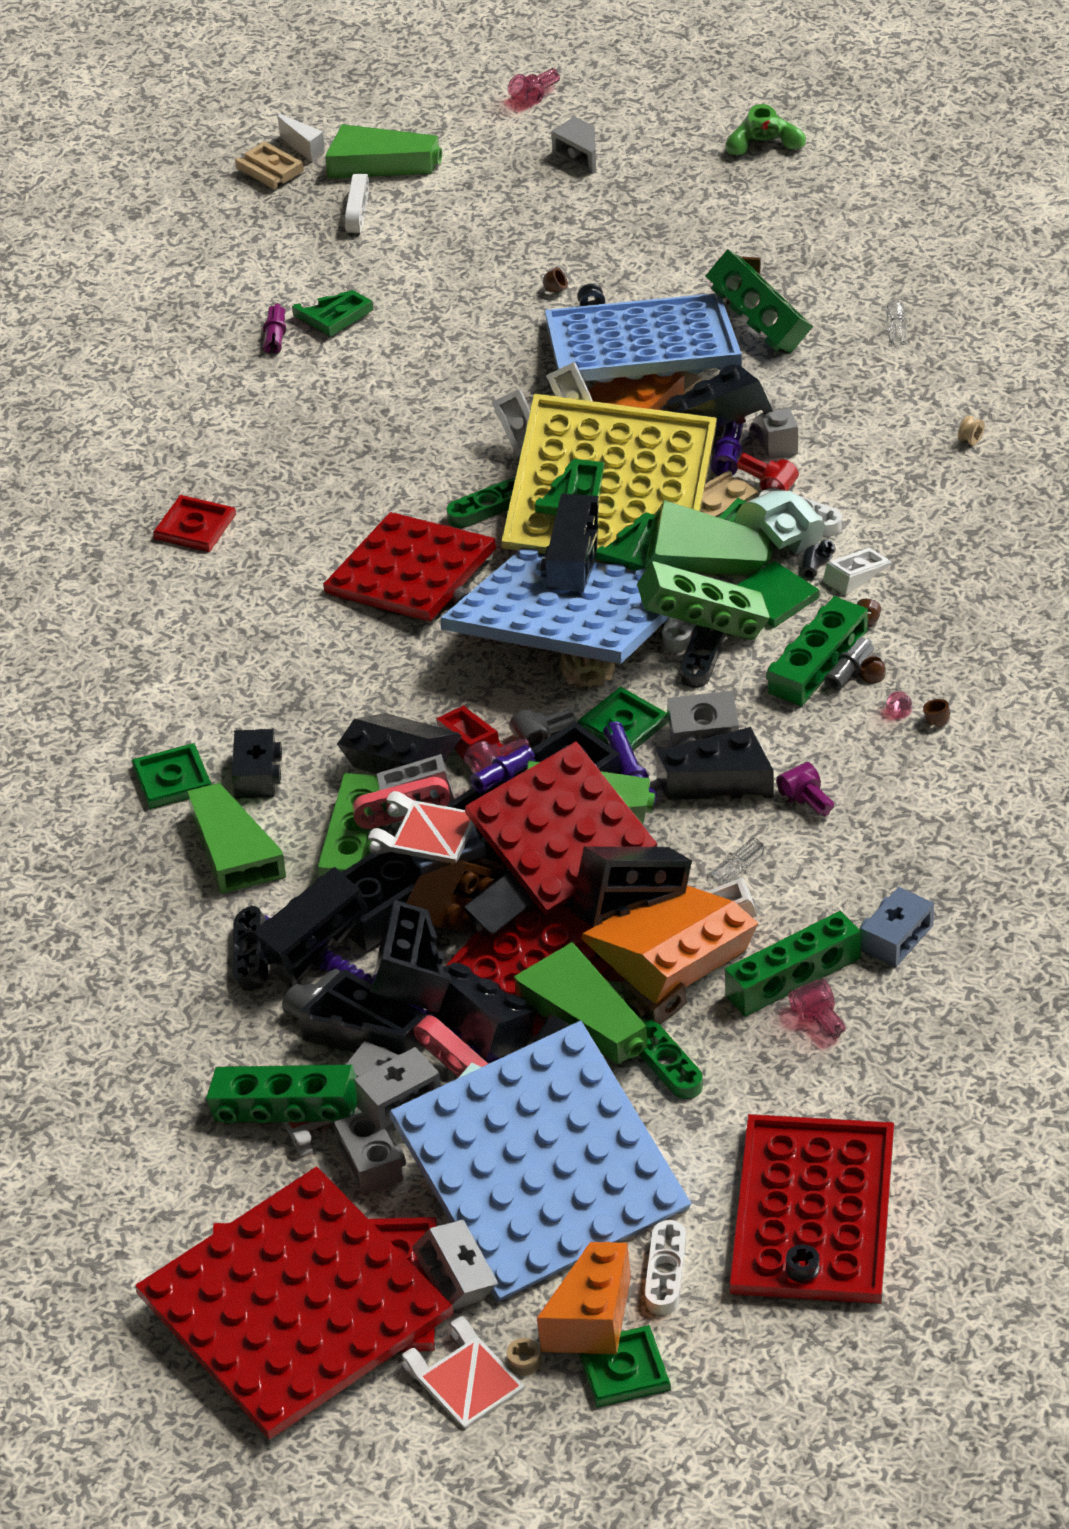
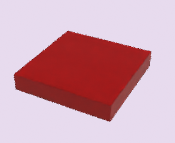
[153,495,236,552]

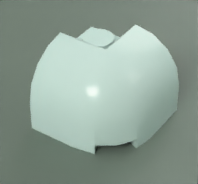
[733,491,826,555]

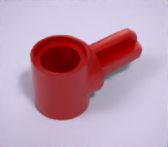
[737,453,799,491]

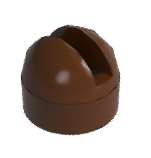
[542,267,568,293]
[857,598,881,627]
[860,656,886,683]
[923,699,951,727]

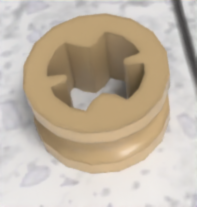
[958,415,985,446]
[506,1338,542,1376]

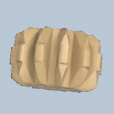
[560,653,616,689]

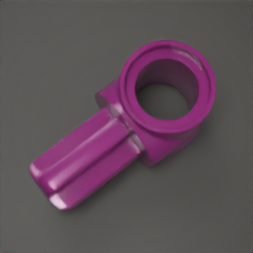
[776,761,834,817]

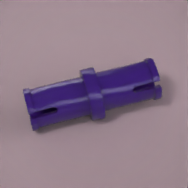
[470,745,535,794]

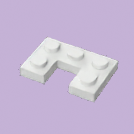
[492,362,593,458]

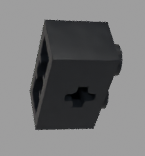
[232,729,282,799]

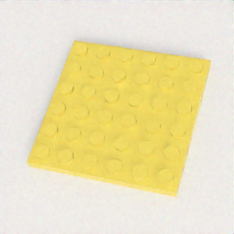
[502,394,717,563]

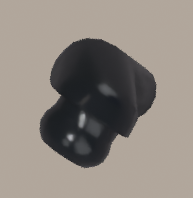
[801,539,836,578]

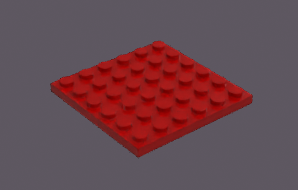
[135,1166,454,1440]

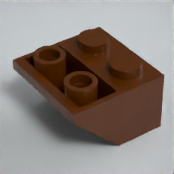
[406,861,500,934]

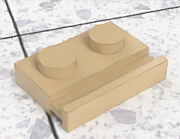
[235,141,304,189]
[700,470,759,518]

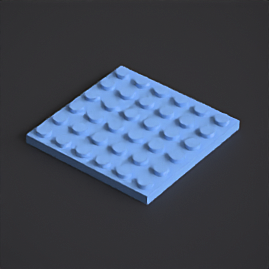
[545,293,742,382]
[441,548,669,664]
[389,1021,692,1302]

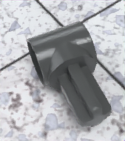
[509,709,576,749]
[282,969,341,1021]

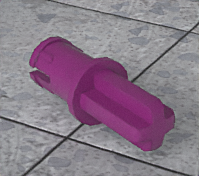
[263,303,286,353]

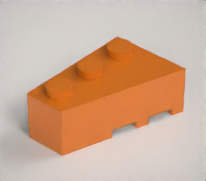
[537,1242,631,1354]

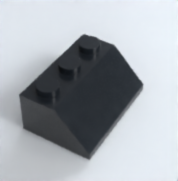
[337,713,462,774]

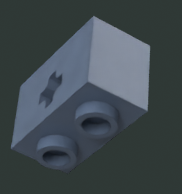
[860,887,934,968]

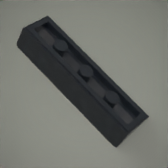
[463,870,534,936]

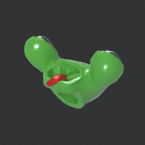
[725,104,806,156]

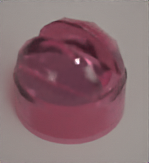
[886,691,912,719]

